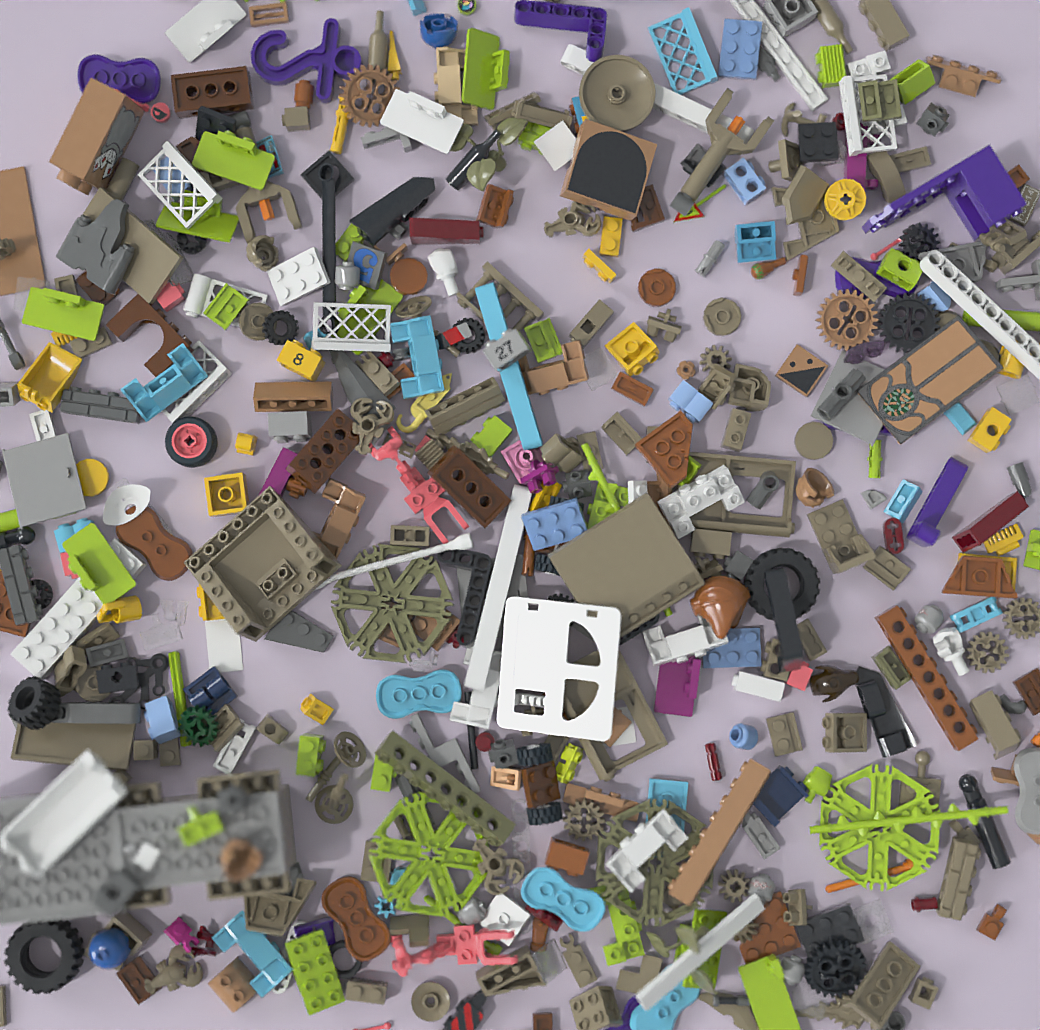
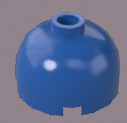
[420,13,458,49]
[89,928,130,969]

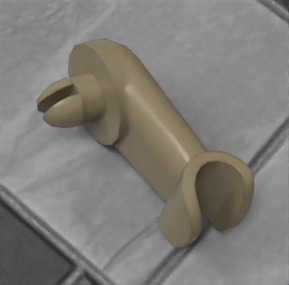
[390,808,414,841]

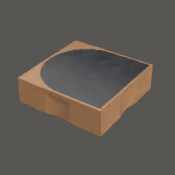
[560,119,657,221]

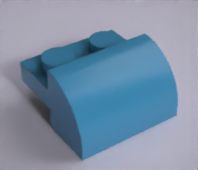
[735,221,776,263]

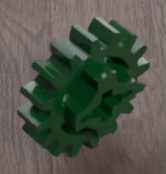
[178,704,220,747]

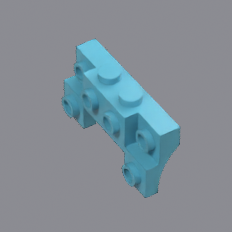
[390,316,445,399]
[120,343,208,422]
[212,910,293,998]

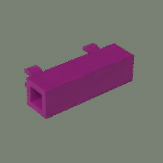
[843,123,880,197]
[258,447,297,497]

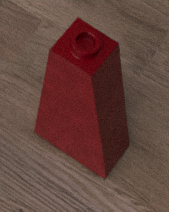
[409,218,484,245]
[952,491,1029,553]

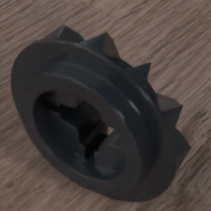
[177,232,207,254]
[32,579,53,609]

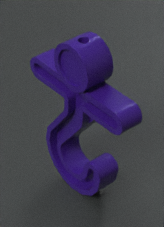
[251,18,363,104]

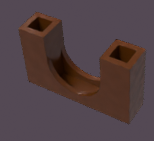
[105,294,194,377]

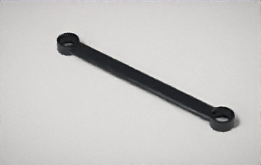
[318,163,340,335]

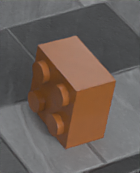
[545,837,590,877]

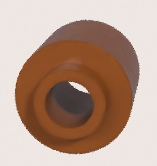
[294,80,314,109]

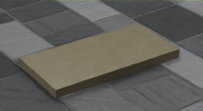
[83,187,184,304]
[10,722,137,771]

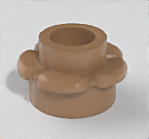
[677,361,696,379]

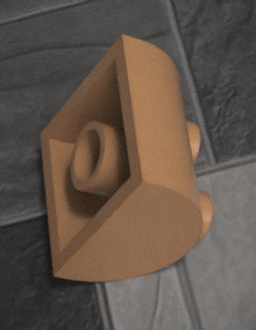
[207,956,257,1013]

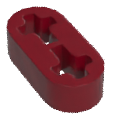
[883,518,904,554]

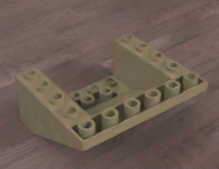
[184,486,342,642]
[548,493,705,638]

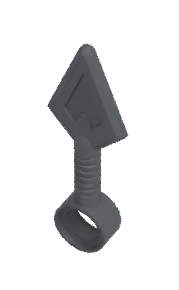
[0,319,26,370]

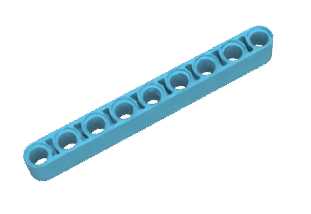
[475,282,543,450]

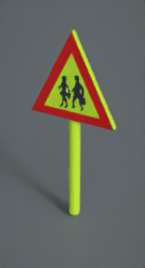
[673,184,726,222]

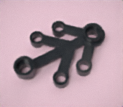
[109,653,169,710]

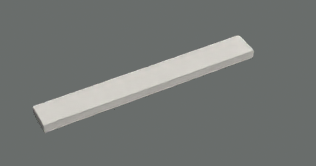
[729,0,828,112]
[635,893,765,1011]

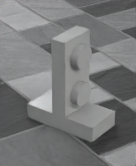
[361,127,412,153]
[996,259,1040,301]

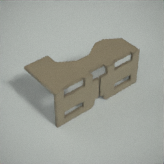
[382,433,417,459]

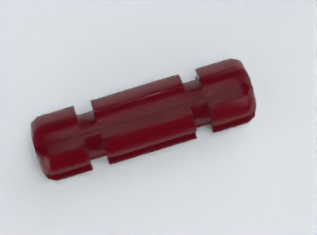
[705,743,722,781]

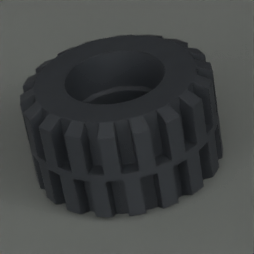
[8,676,61,730]

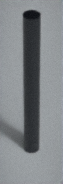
[464,691,479,769]

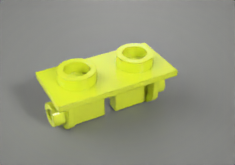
[556,743,584,784]

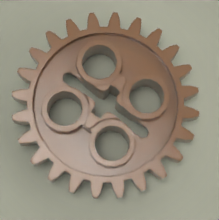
[339,64,400,128]
[815,289,878,351]

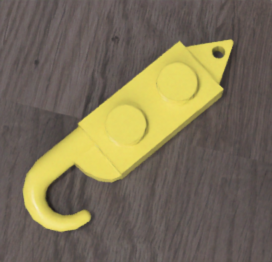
[396,373,452,433]

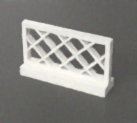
[839,74,897,156]
[137,141,223,229]
[311,302,391,352]
[162,340,232,423]

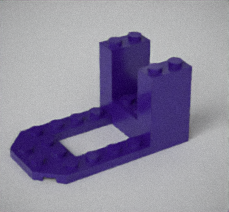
[862,144,1027,241]

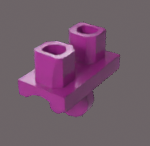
[520,459,559,494]

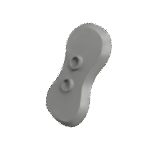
[1014,748,1040,835]

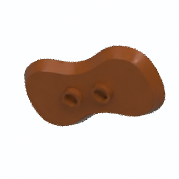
[116,506,193,581]
[322,876,391,961]

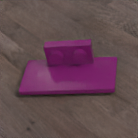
[654,636,701,717]

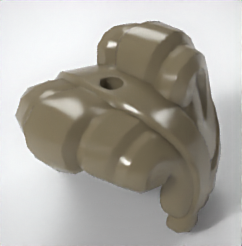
[246,235,279,272]

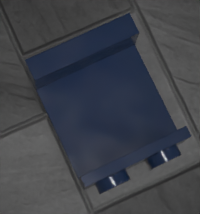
[753,765,809,827]

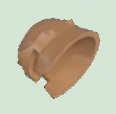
[796,468,834,508]
[220,838,262,881]

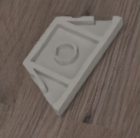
[917,241,987,282]

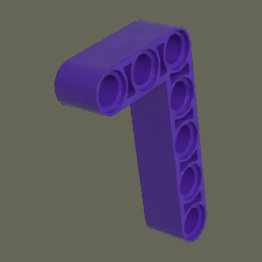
[514,0,607,62]
[906,457,968,548]

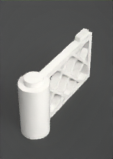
[183,274,268,327]

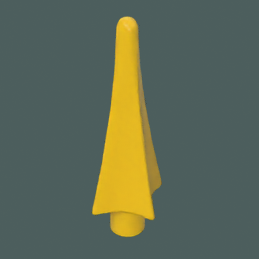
[388,31,402,81]

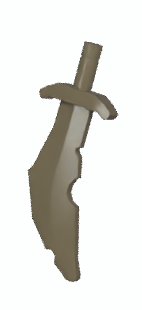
[698,993,759,1030]

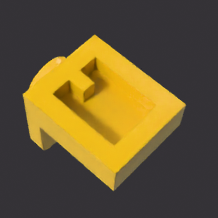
[300,694,334,725]

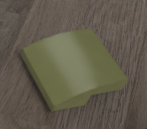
[858,79,902,122]

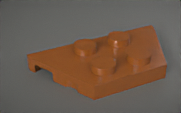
[942,556,1018,599]

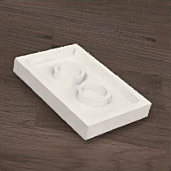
[267,247,331,306]

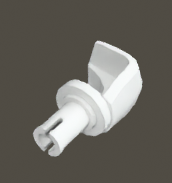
[428,248,459,297]
[933,627,969,676]

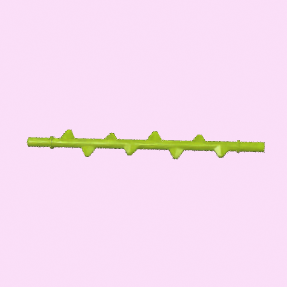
[581,442,673,617]
[809,803,1008,837]

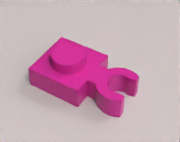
[164,917,200,953]

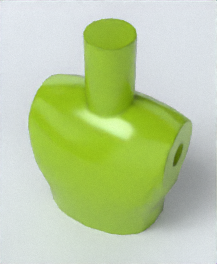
[803,766,832,804]

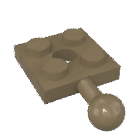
[898,751,941,811]

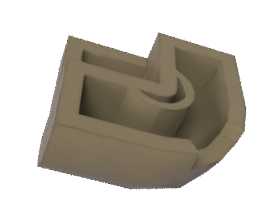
[728,364,771,412]

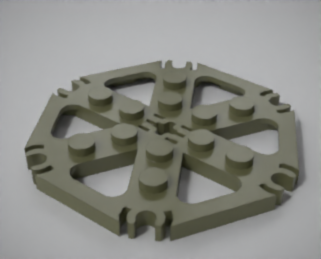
[331,544,454,664]
[595,798,714,927]

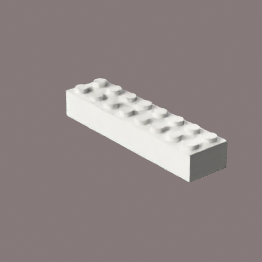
[10,538,148,680]

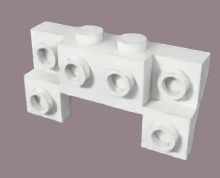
[846,51,907,134]
[657,465,745,539]
[642,615,729,667]
[449,646,502,729]
[605,809,688,893]

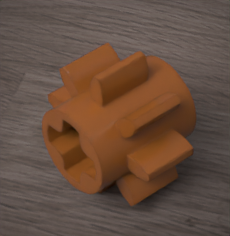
[286,477,308,499]

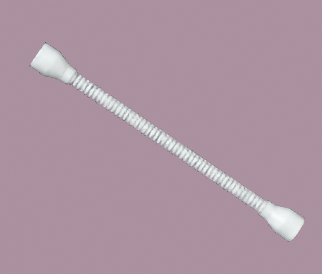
[315,533,473,590]

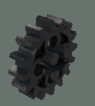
[898,222,940,262]

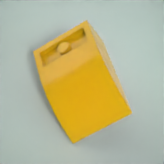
[17,342,82,413]

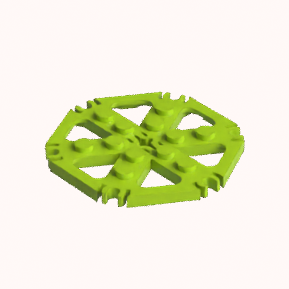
[819,764,940,891]
[369,792,490,917]

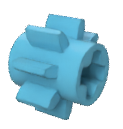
[374,896,397,918]

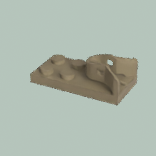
[991,230,1040,275]
[842,941,921,1030]

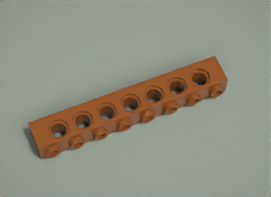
[874,605,978,751]

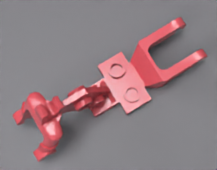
[369,426,469,544]
[390,924,518,977]

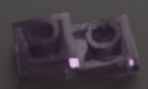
[843,340,885,364]

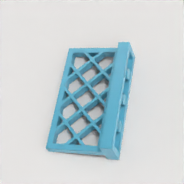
[648,7,718,95]

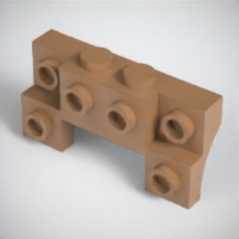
[518,340,589,395]
[313,478,366,559]

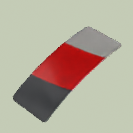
[435,322,472,350]

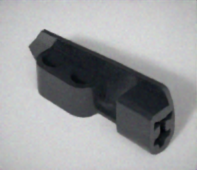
[349,177,435,246]
[855,666,917,758]

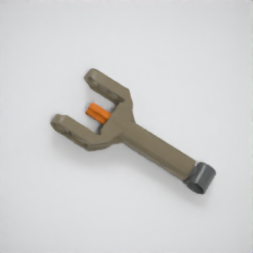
[669,88,774,216]
[228,110,302,244]

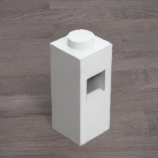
[731,671,785,702]

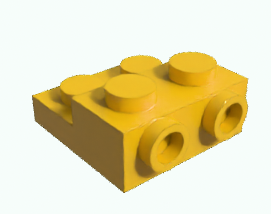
[604,322,660,377]

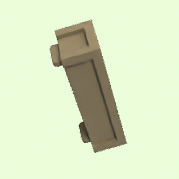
[511,98,573,129]

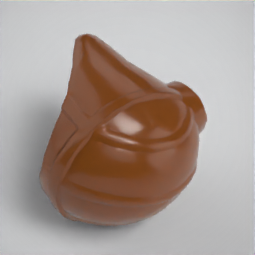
[690,576,750,639]

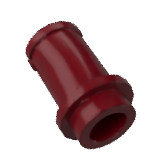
[911,897,938,913]

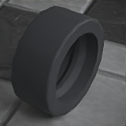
[329,940,363,979]

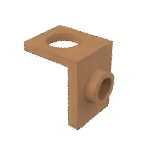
[373,243,408,266]

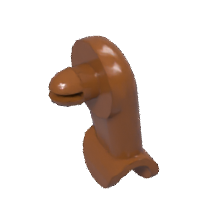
[530,917,549,953]

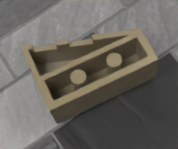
[969,690,1021,760]
[476,945,547,996]

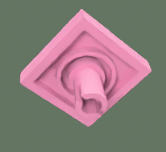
[500,440,553,484]

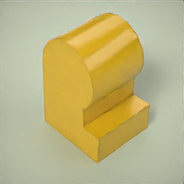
[235,432,258,456]

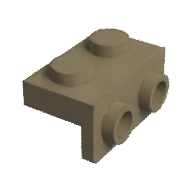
[698,364,736,410]

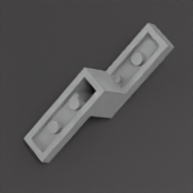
[409,713,481,793]

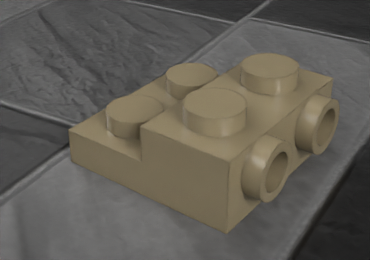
[822,713,867,753]

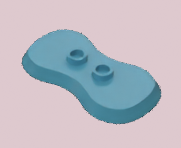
[376,670,462,719]
[521,867,605,932]
[630,964,701,1030]

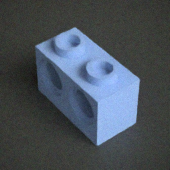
[723,158,766,205]

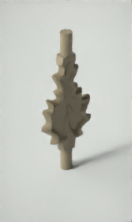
[426,428,510,480]
[794,991,869,1030]

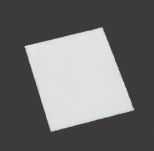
[134,842,160,871]

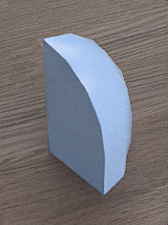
[916,281,951,311]

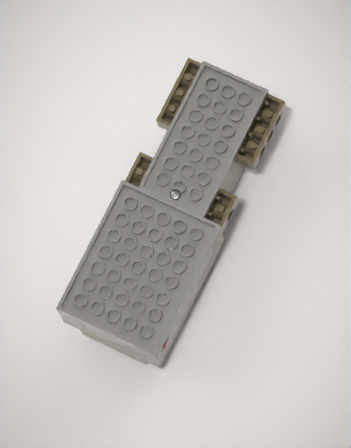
[0,769,297,925]

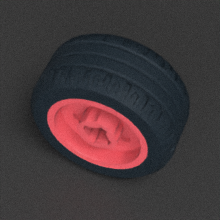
[165,416,218,468]

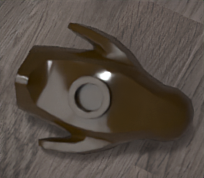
[809,665,859,702]

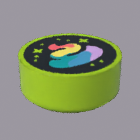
[457,0,476,16]

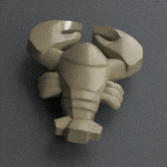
[544,201,601,238]
[350,398,394,455]
[472,838,525,895]
[144,944,203,995]

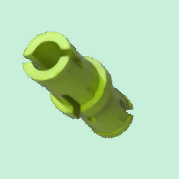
[867,440,883,478]

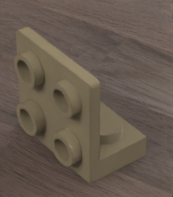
[569,986,623,1030]

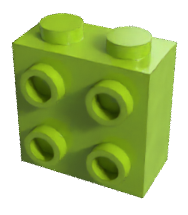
[295,733,326,777]

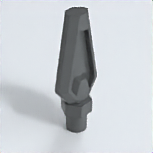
[758,46,781,82]

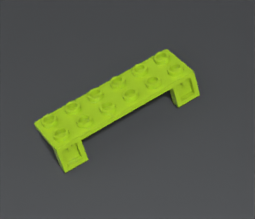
[738,954,801,1030]

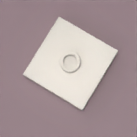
[479,893,531,946]

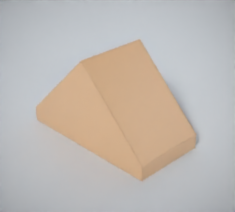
[490,766,521,791]

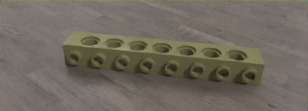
[375,730,516,847]

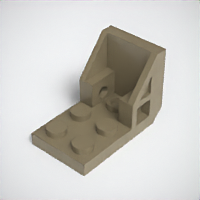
[807,499,876,574]

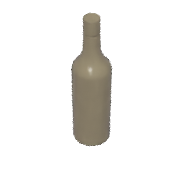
[811,0,853,54]
[368,10,388,83]
[106,158,140,200]

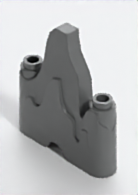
[56,199,135,294]

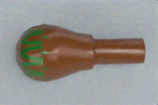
[751,257,786,280]

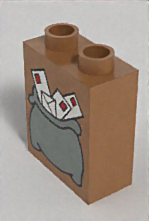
[49,78,145,196]

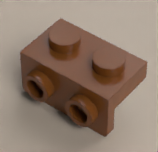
[476,184,514,228]

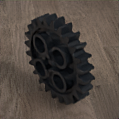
[877,293,941,355]
[804,939,868,999]

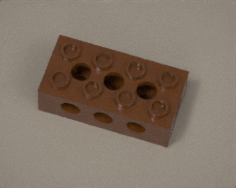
[171,66,254,119]
[286,408,360,494]
[427,445,512,528]

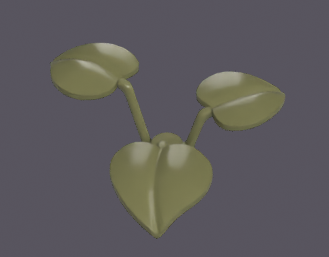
[450,118,528,192]
[645,926,719,994]

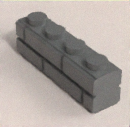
[60,386,141,424]
[0,545,43,626]

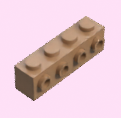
[253,381,333,412]

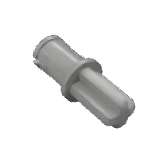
[695,240,725,277]

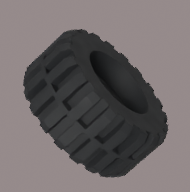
[744,548,820,620]
[4,919,85,994]

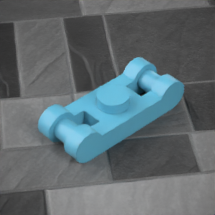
[950,597,1003,633]

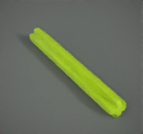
[168,651,192,747]

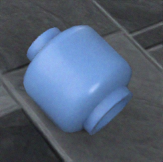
[729,723,758,750]

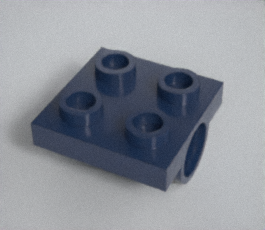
[183,666,238,716]

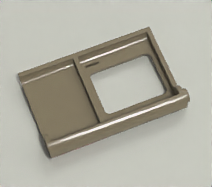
[677,452,796,538]
[563,649,668,782]

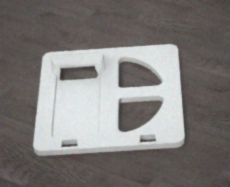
[497,597,621,741]

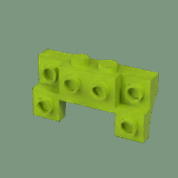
[586,481,628,529]
[587,885,645,966]

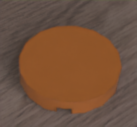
[390,258,428,295]
[638,268,676,307]

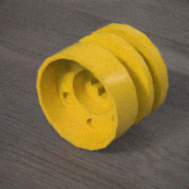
[824,179,866,221]

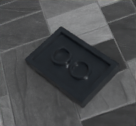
[795,903,865,957]

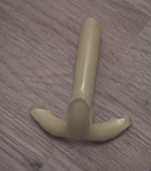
[781,102,827,137]

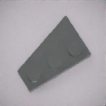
[264,611,334,653]

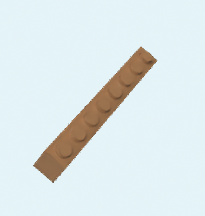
[668,758,771,907]

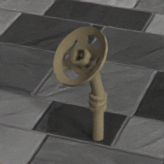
[395,296,461,358]
[305,731,366,803]
[315,773,353,824]

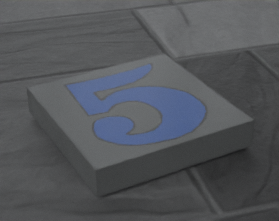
[348,241,388,290]

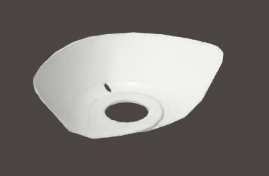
[103,484,150,526]

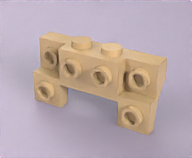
[434,47,478,126]

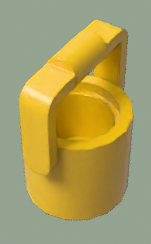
[998,339,1032,379]
[97,595,142,624]

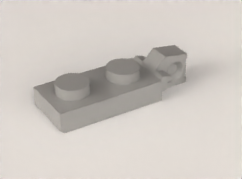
[741,812,781,859]

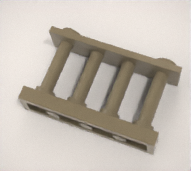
[456,261,544,331]

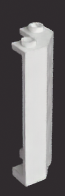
[0,750,128,878]

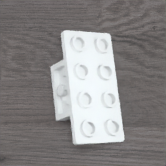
[165,0,246,62]
[380,89,464,154]

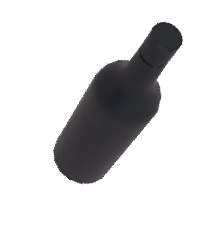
[446,129,502,191]

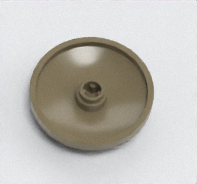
[579,55,655,132]

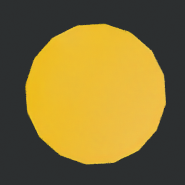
[76,459,109,497]

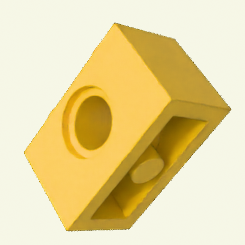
[967,407,1012,453]

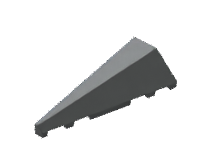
[329,350,396,425]

